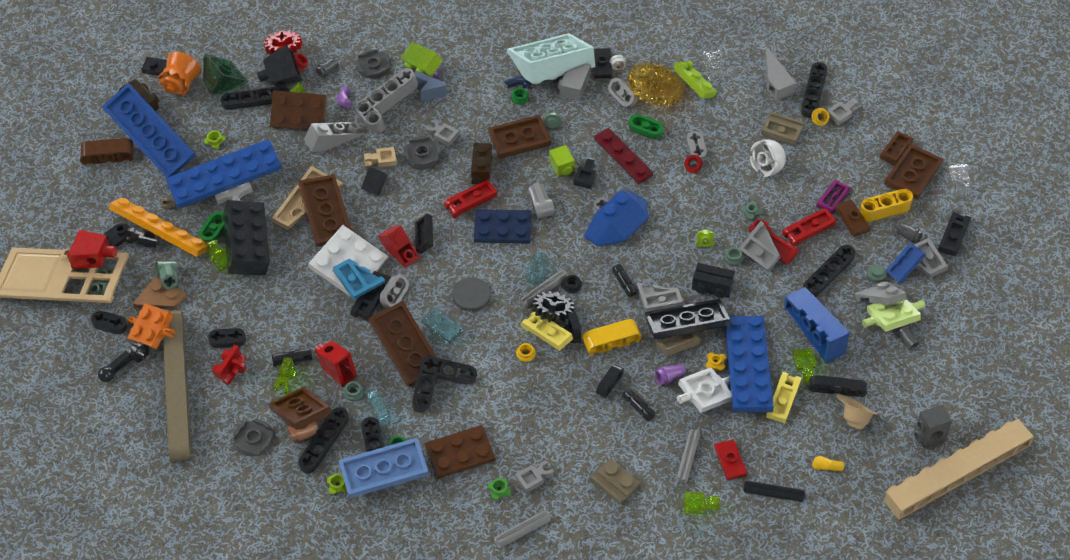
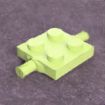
[862,300,925,332]

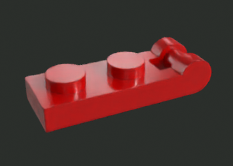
[444,179,498,218]
[782,208,837,247]

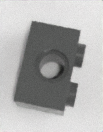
[914,404,952,448]

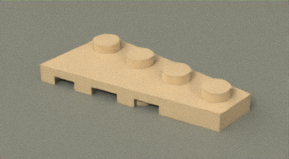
[272,166,343,230]

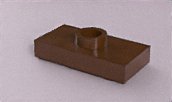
[880,131,914,166]
[835,200,871,237]

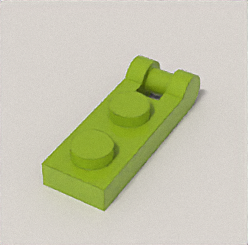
[674,61,717,99]

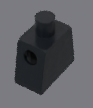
[257,45,302,86]

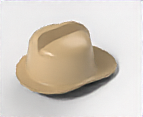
[837,394,878,430]

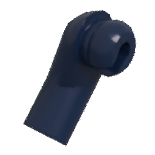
[504,76,532,88]

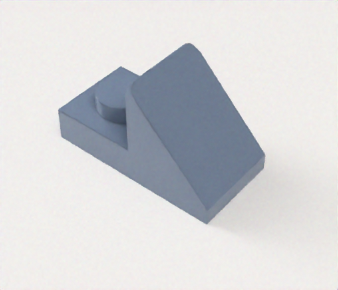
[414,71,447,102]

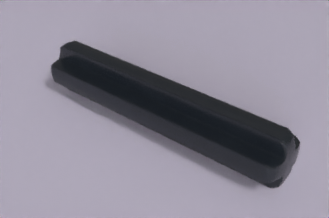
[743,481,805,502]

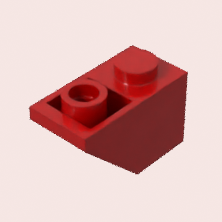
[378,226,420,268]

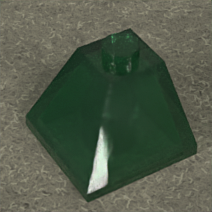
[203,54,248,95]

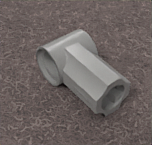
[528,183,555,219]

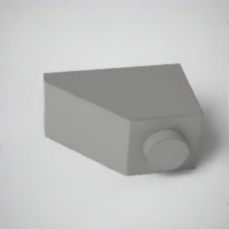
[558,64,591,101]

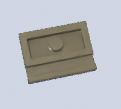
[761,112,805,145]
[590,458,641,505]

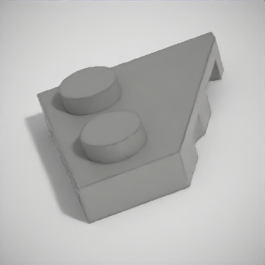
[896,238,948,278]

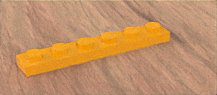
[109,198,209,257]

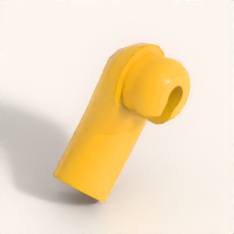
[812,456,844,472]

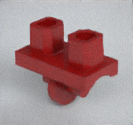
[212,345,247,385]

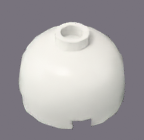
[750,139,786,177]

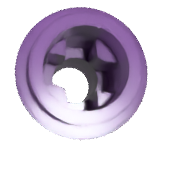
[655,364,686,386]

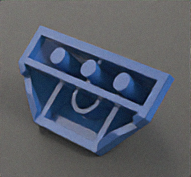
[584,190,649,247]

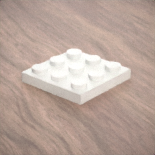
[308,225,388,296]

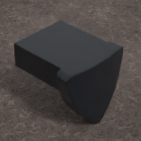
[361,167,388,196]
[564,312,581,343]

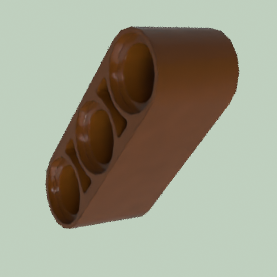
[80,138,134,165]

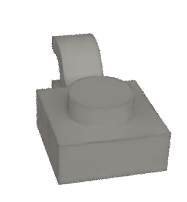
[827,98,859,126]

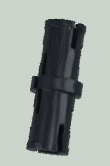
[272,347,313,366]

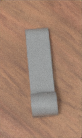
[356,68,418,133]

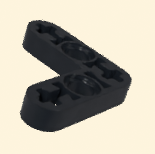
[412,356,477,413]

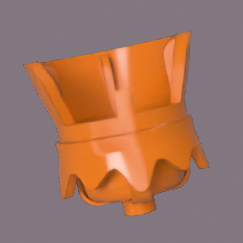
[157,52,201,97]

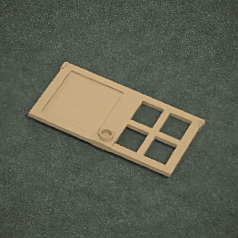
[0,247,129,303]

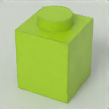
[549,145,575,177]

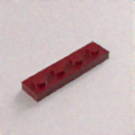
[594,127,653,185]

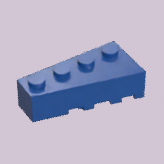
[784,287,850,363]

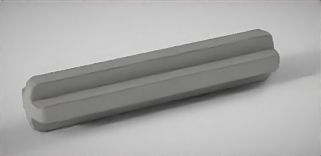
[521,269,568,308]
[677,429,700,484]
[494,510,551,548]

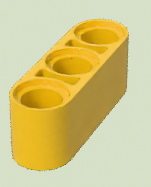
[860,189,913,222]
[582,319,642,356]

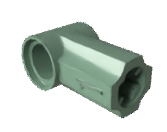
[156,261,178,290]

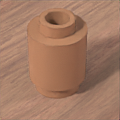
[287,421,319,442]

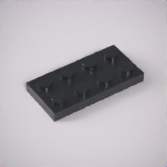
[645,298,730,340]

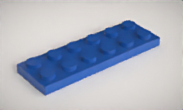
[102,83,196,177]
[165,139,282,209]
[725,316,774,412]

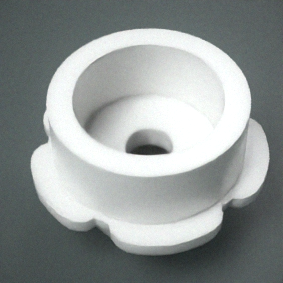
[609,55,627,71]

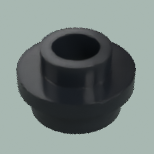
[563,275,582,293]

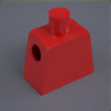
[67,230,117,269]
[315,341,357,387]

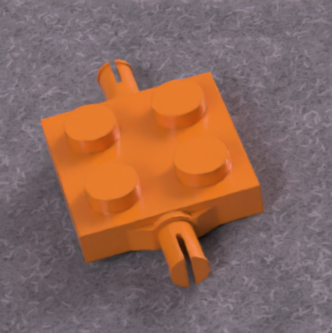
[127,303,176,349]

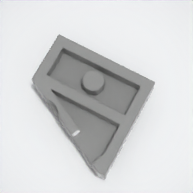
[739,221,781,272]
[855,282,907,305]
[637,283,683,312]

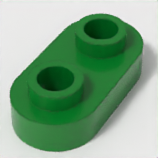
[629,114,664,139]
[199,212,224,245]

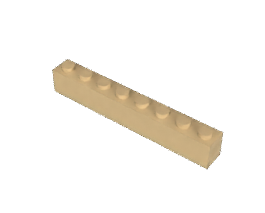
[884,419,1034,520]

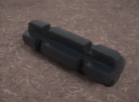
[612,264,637,297]
[623,388,655,421]

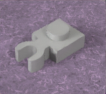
[425,120,459,147]
[515,461,554,493]

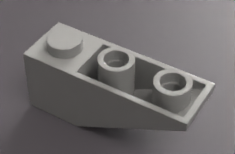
[765,48,796,101]
[304,122,365,152]

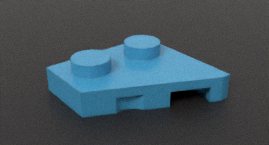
[332,259,385,300]

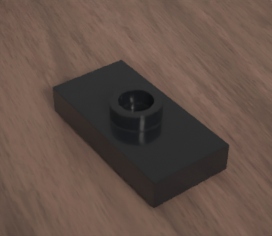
[594,48,612,79]
[415,214,433,254]

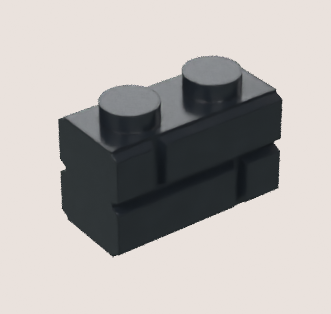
[692,263,735,298]

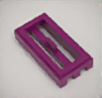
[816,180,851,215]

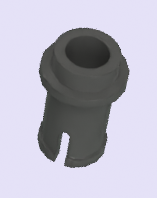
[316,57,339,77]
[897,223,923,243]
[896,325,920,350]

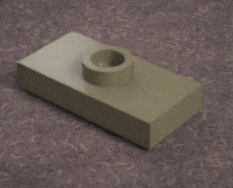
[656,332,700,357]

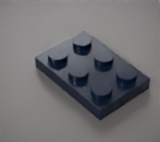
[474,209,532,244]

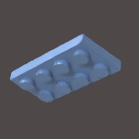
[338,438,429,499]

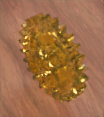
[627,61,685,107]

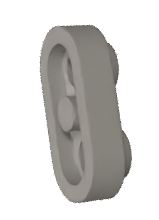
[608,78,638,108]
[380,274,409,308]

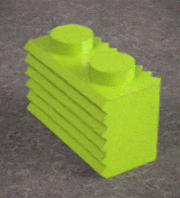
[400,41,443,77]

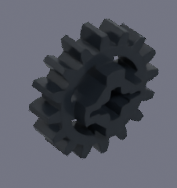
[532,291,575,323]

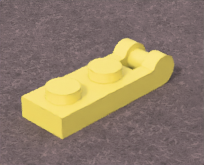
[520,312,573,351]
[766,372,802,424]

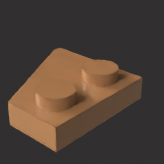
[133,277,187,309]

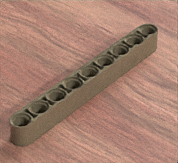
[163,310,192,462]

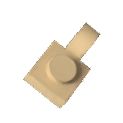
[364,147,397,167]

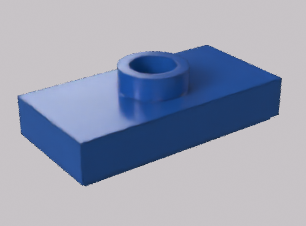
[886,242,926,284]

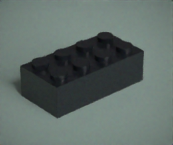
[223,200,270,276]

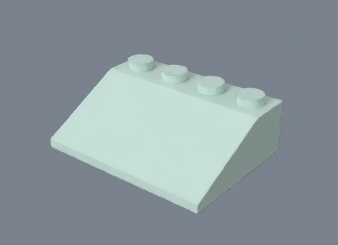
[507,33,595,84]

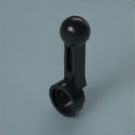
[98,343,150,382]

